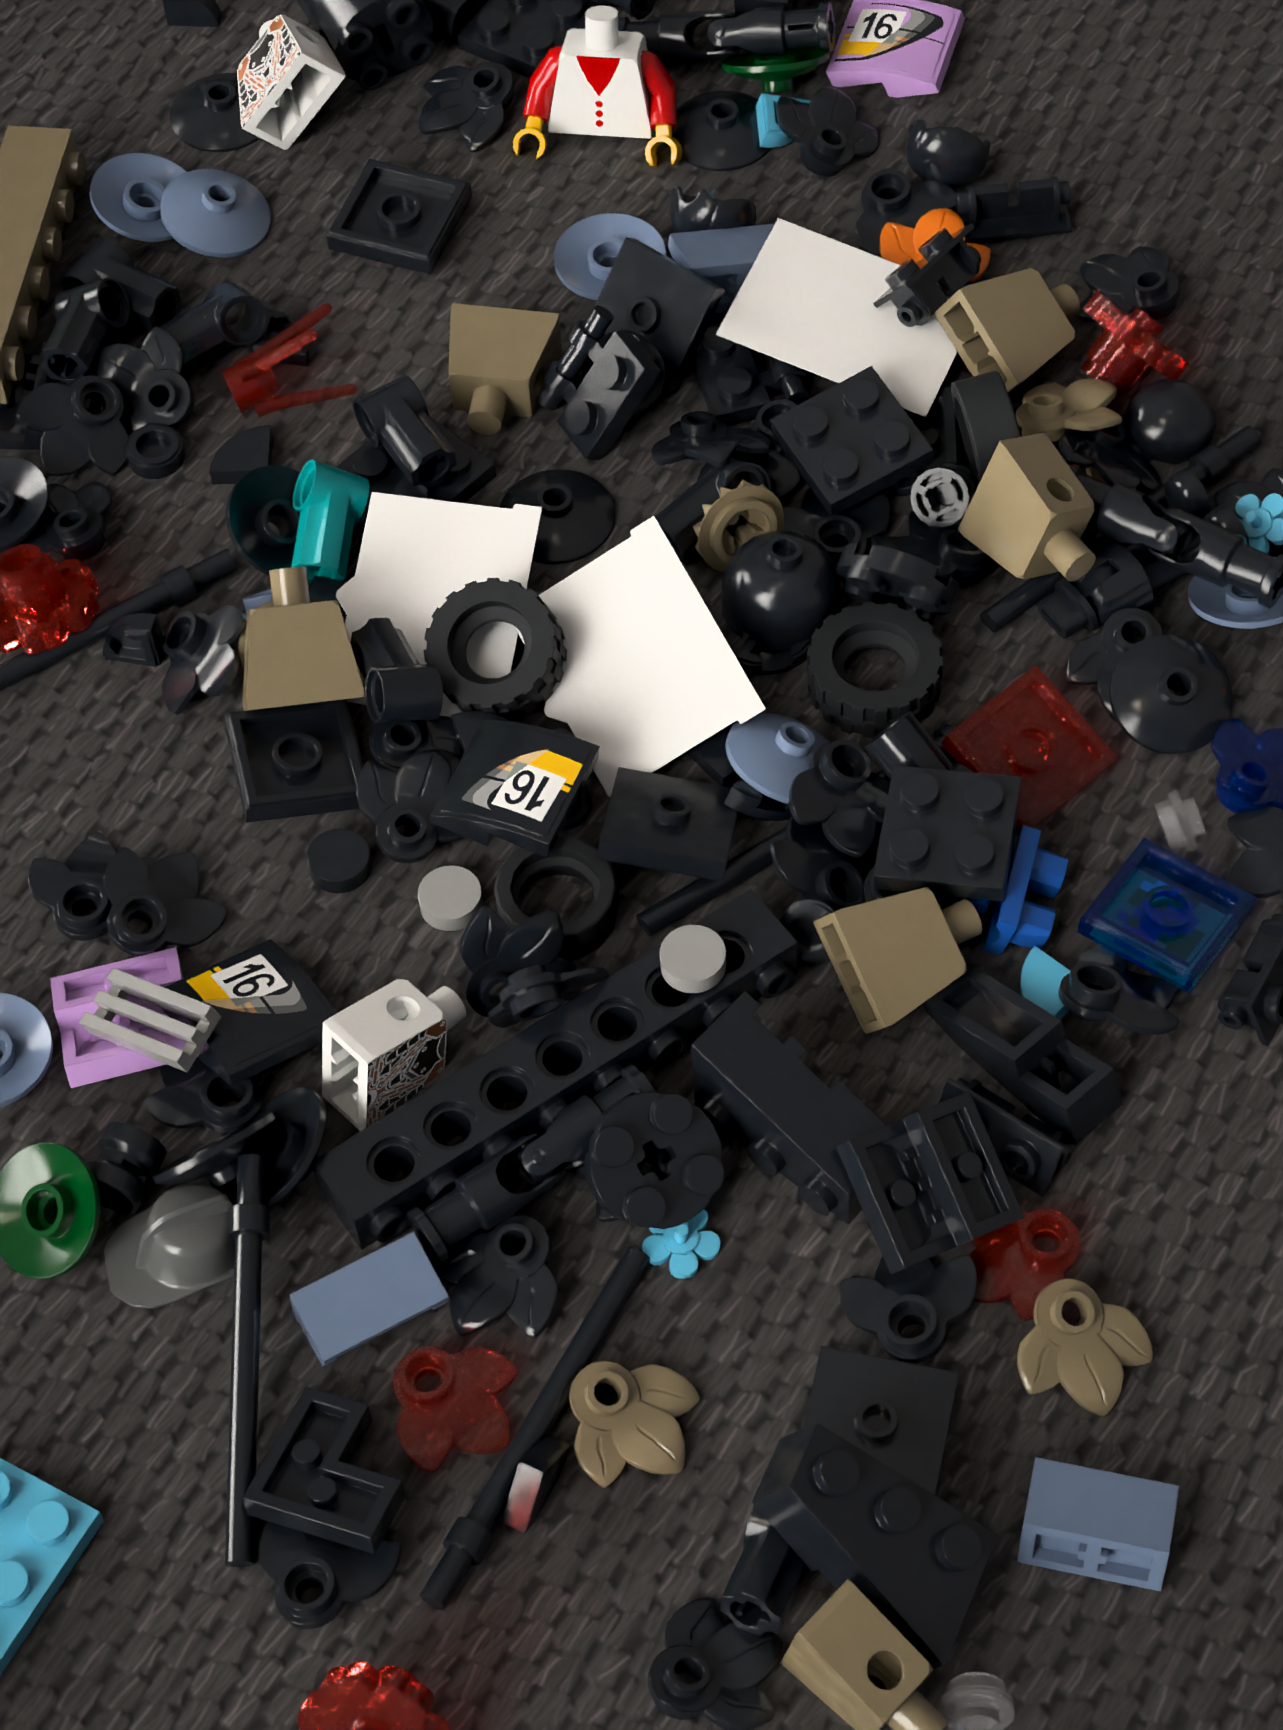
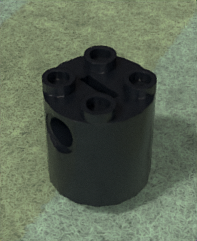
[297,0,435,90]

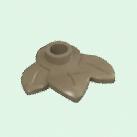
[1016,379,1122,442]
[1017,1278,1153,1416]
[569,1361,700,1488]

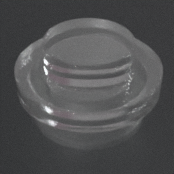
[1154,790,1205,853]
[940,1672,1015,1730]

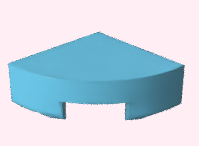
[756,93,810,148]
[1020,946,1071,1019]

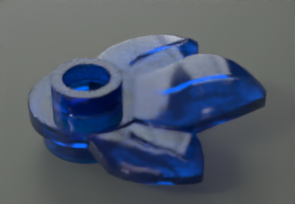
[1211,718,1283,813]

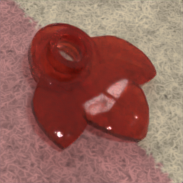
[969,1207,1081,1321]
[393,1347,518,1473]

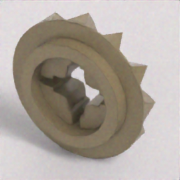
[693,480,784,572]

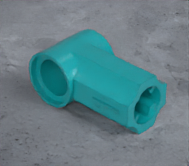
[291,459,370,583]

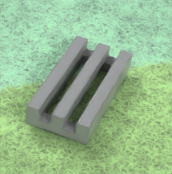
[79,968,221,1072]

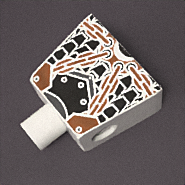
[237,15,346,150]
[322,979,466,1131]

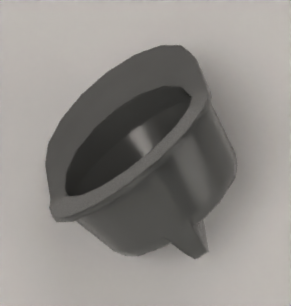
[104,1182,236,1309]

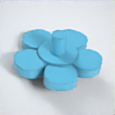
[1235,493,1283,553]
[642,1209,720,1279]

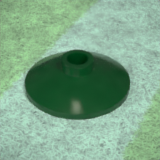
[722,48,830,93]
[0,1143,101,1279]

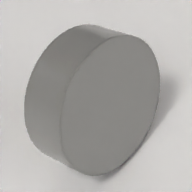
[418,865,483,931]
[660,925,726,993]

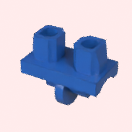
[969,825,1068,955]

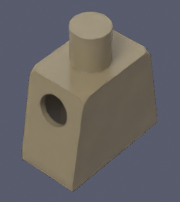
[934,268,1080,394]
[449,303,562,435]
[957,433,1096,581]
[242,566,365,711]
[813,887,982,1034]
[781,1579,950,1730]

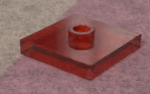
[941,665,1118,832]

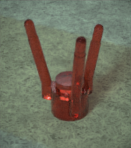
[221,303,357,418]

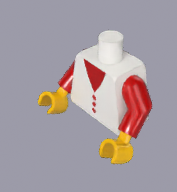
[513,5,683,167]

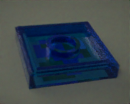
[1077,838,1257,994]

